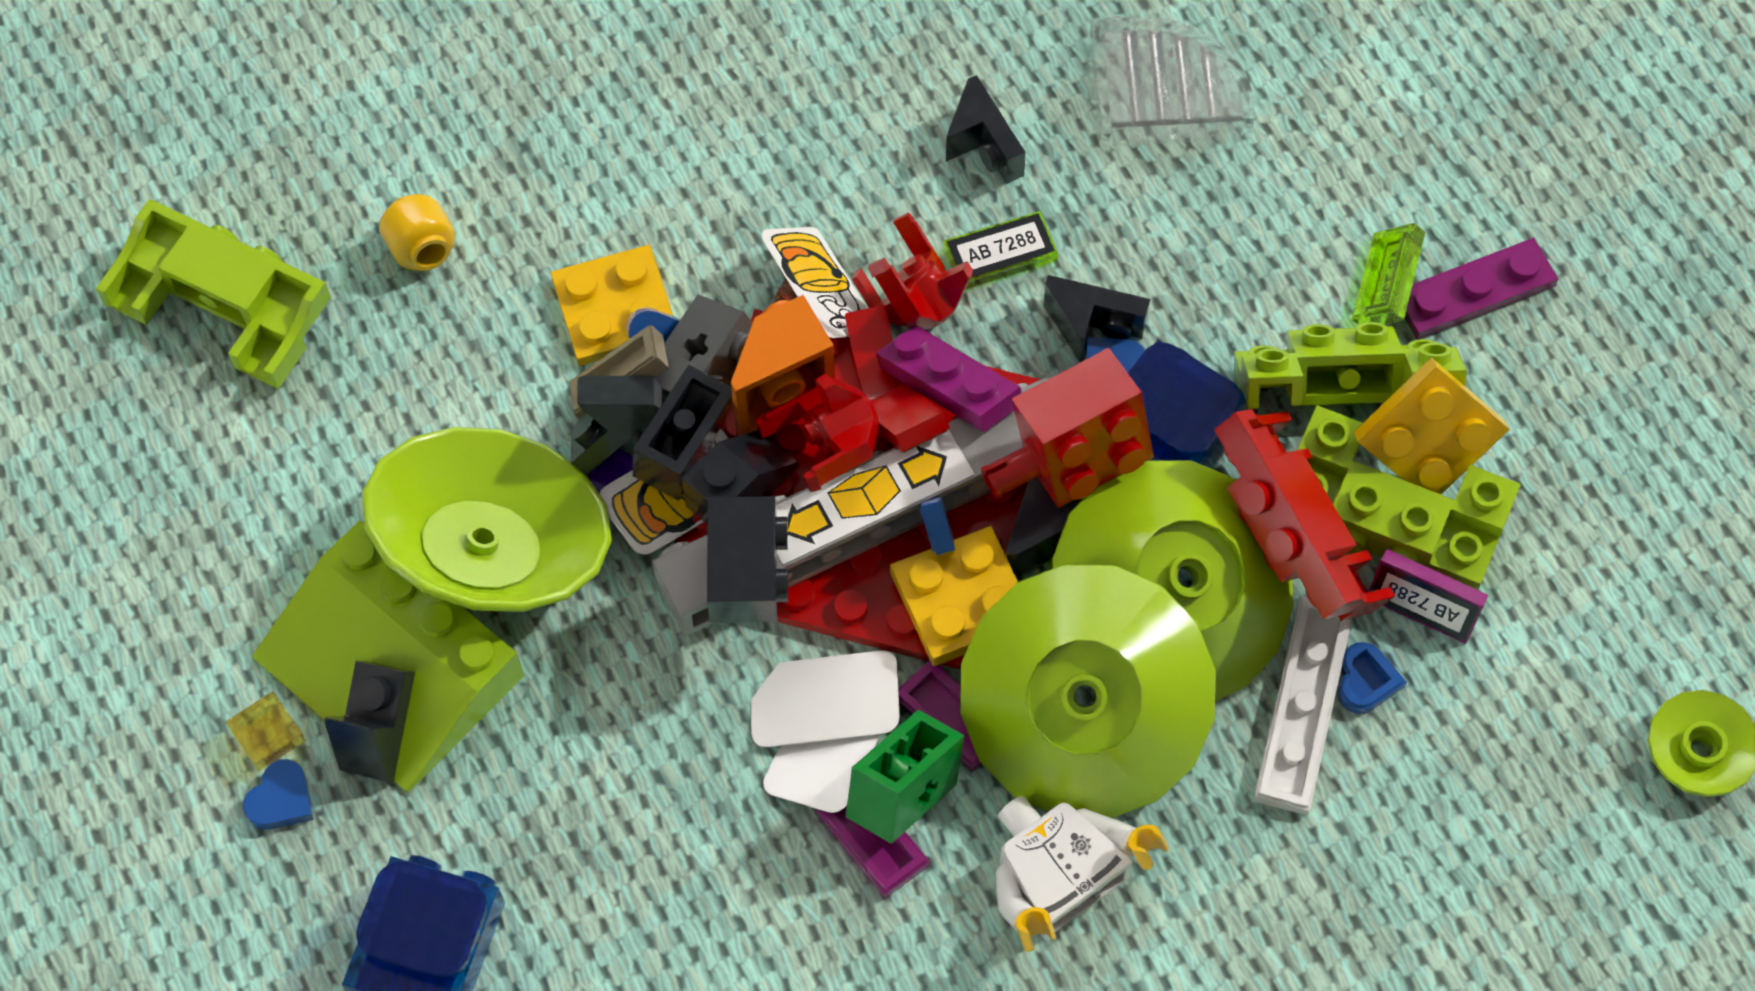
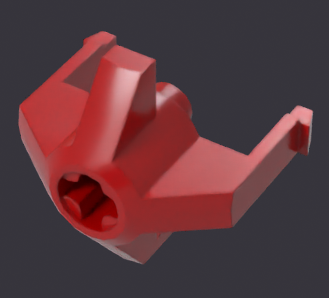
[851,212,973,330]
[755,374,880,492]

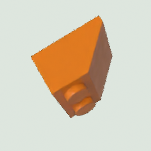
[731,294,835,436]

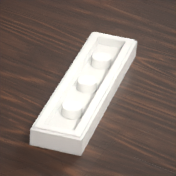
[1252,596,1352,815]

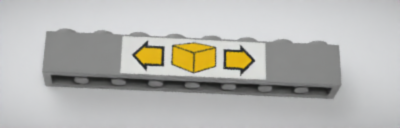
[652,378,1045,637]

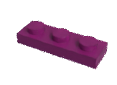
[1403,237,1559,340]
[876,325,1022,432]

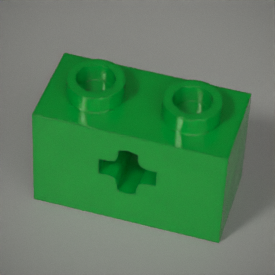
[846,710,964,844]

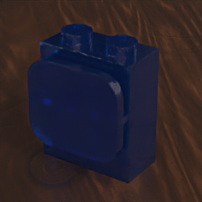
[1128,339,1246,466]
[342,855,505,991]

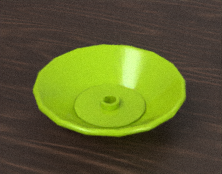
[362,427,612,612]
[1052,461,1294,701]
[960,564,1216,818]

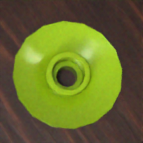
[1647,690,1755,797]

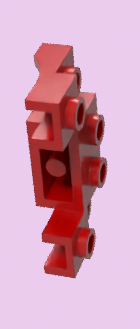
[1214,409,1395,622]

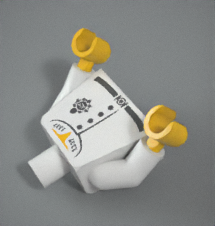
[995,795,1169,952]

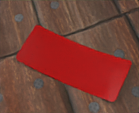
[845,306,904,400]

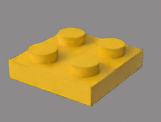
[550,244,673,366]
[1353,357,1510,494]
[890,526,1018,667]

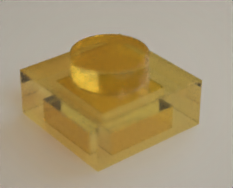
[226,691,306,772]

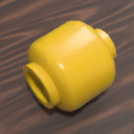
[379,194,456,271]

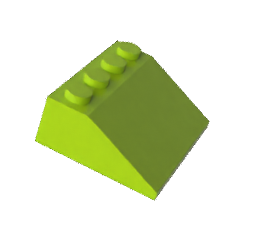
[252,520,524,793]

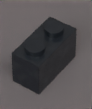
[707,496,788,623]

